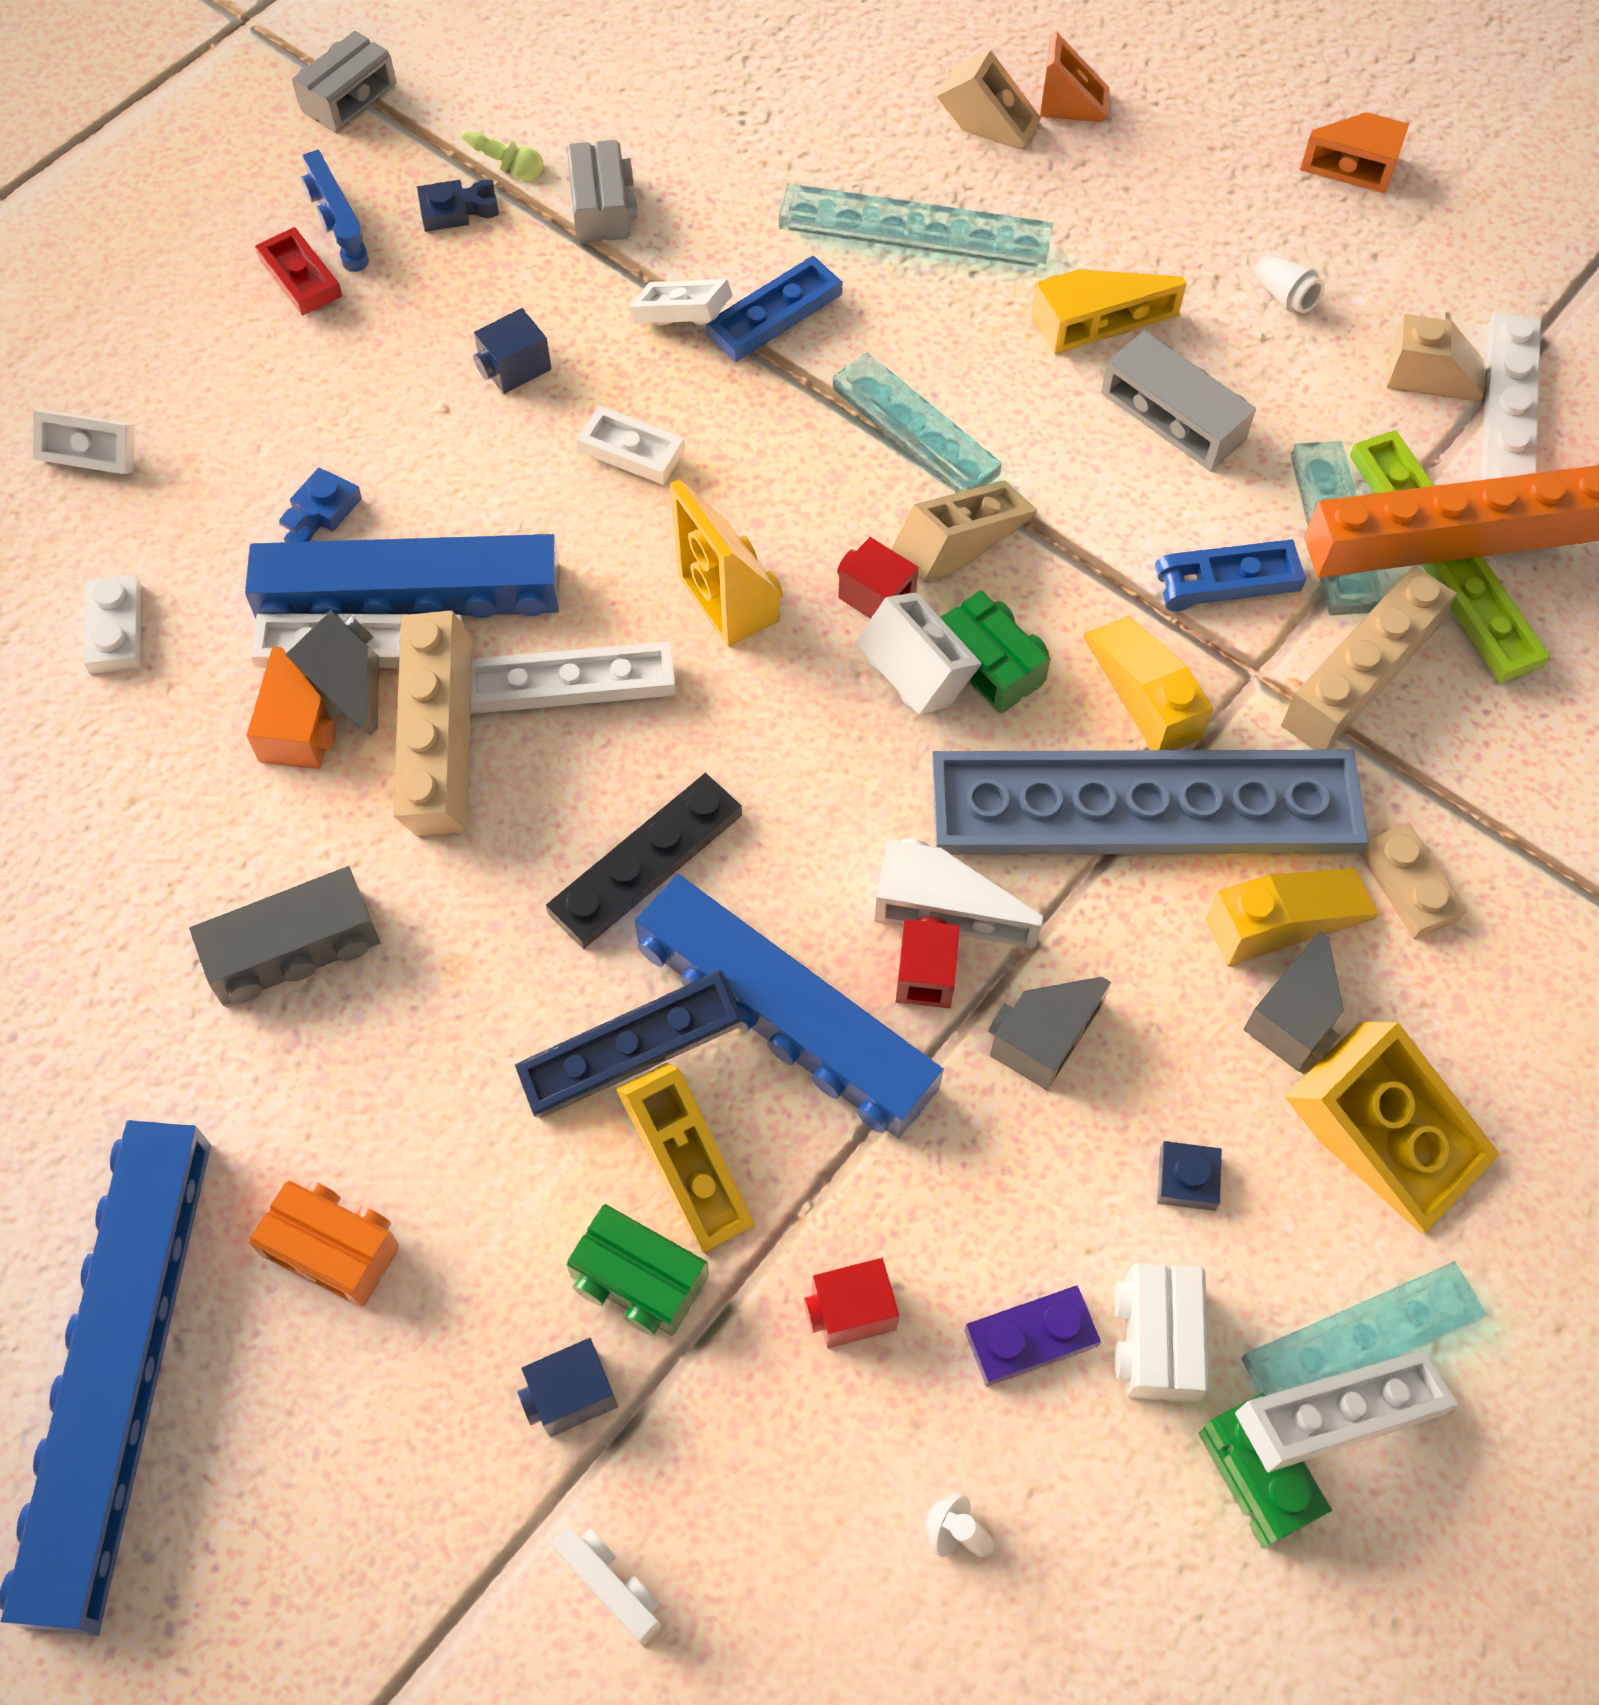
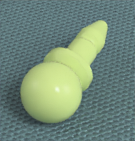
[461,131,544,182]

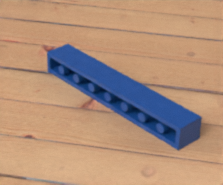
[0,1120,211,1636]

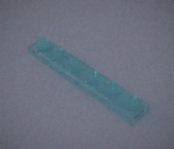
[778,183,1054,269]

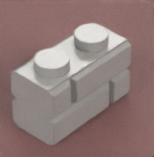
[292,30,397,133]
[566,139,638,243]

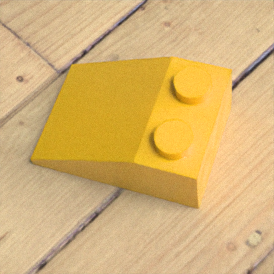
[670,479,783,647]
[1285,1022,1500,1233]

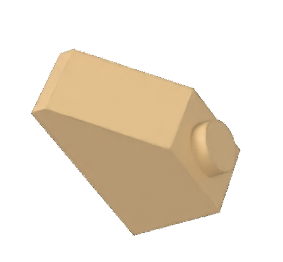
[936,49,1041,149]
[1386,314,1485,402]

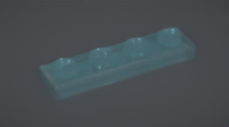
[833,352,1002,493]
[1290,441,1383,616]
[1241,1261,1487,1396]

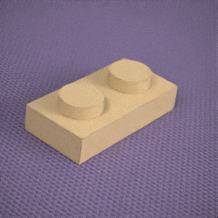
[1360,822,1466,940]

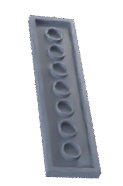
[931,749,1369,855]

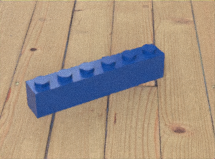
[245,534,560,619]
[635,874,944,1139]

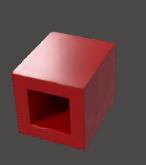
[837,536,919,619]
[895,917,960,1008]
[804,1257,900,1349]

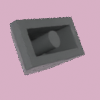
[285,610,379,735]
[1243,931,1344,1071]
[988,976,1112,1091]

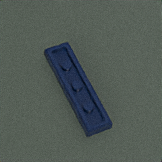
[514,969,746,1119]

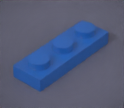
[706,255,843,362]

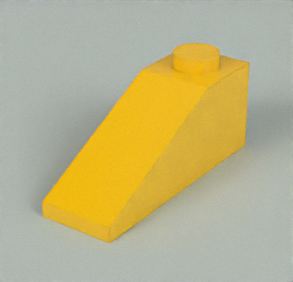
[1031,269,1187,354]
[1084,616,1214,750]
[1205,868,1379,966]
[616,1062,755,1253]

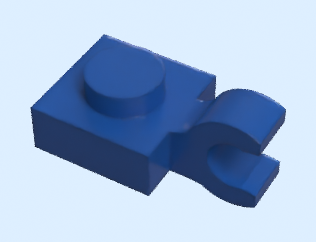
[278,467,362,542]

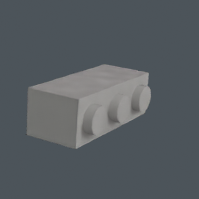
[1101,330,1257,472]

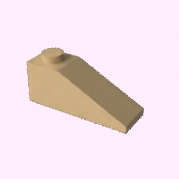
[891,480,1038,583]

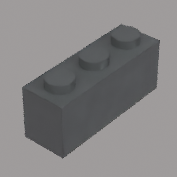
[188,866,381,1006]

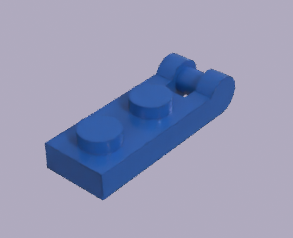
[300,149,369,272]
[1155,539,1306,612]

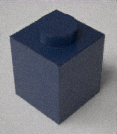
[473,308,552,394]
[517,1337,618,1438]

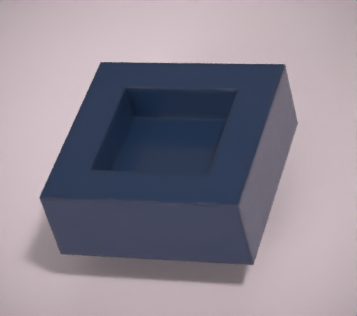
[1157,1141,1222,1211]

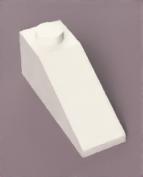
[874,839,1043,949]

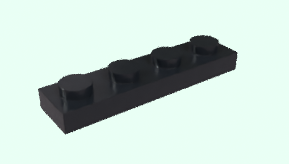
[545,772,742,950]

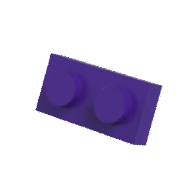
[964,1285,1101,1387]

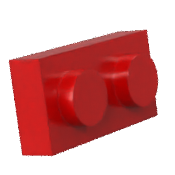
[254,226,343,316]

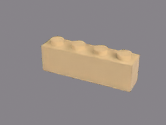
[1281,565,1457,750]
[393,611,473,836]

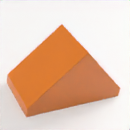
[1040,32,1110,122]

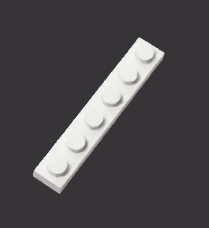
[1481,312,1541,553]

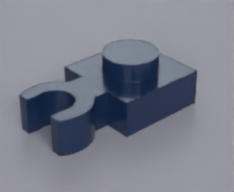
[416,179,499,232]

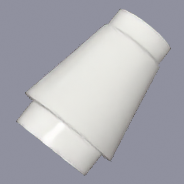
[1254,254,1324,313]

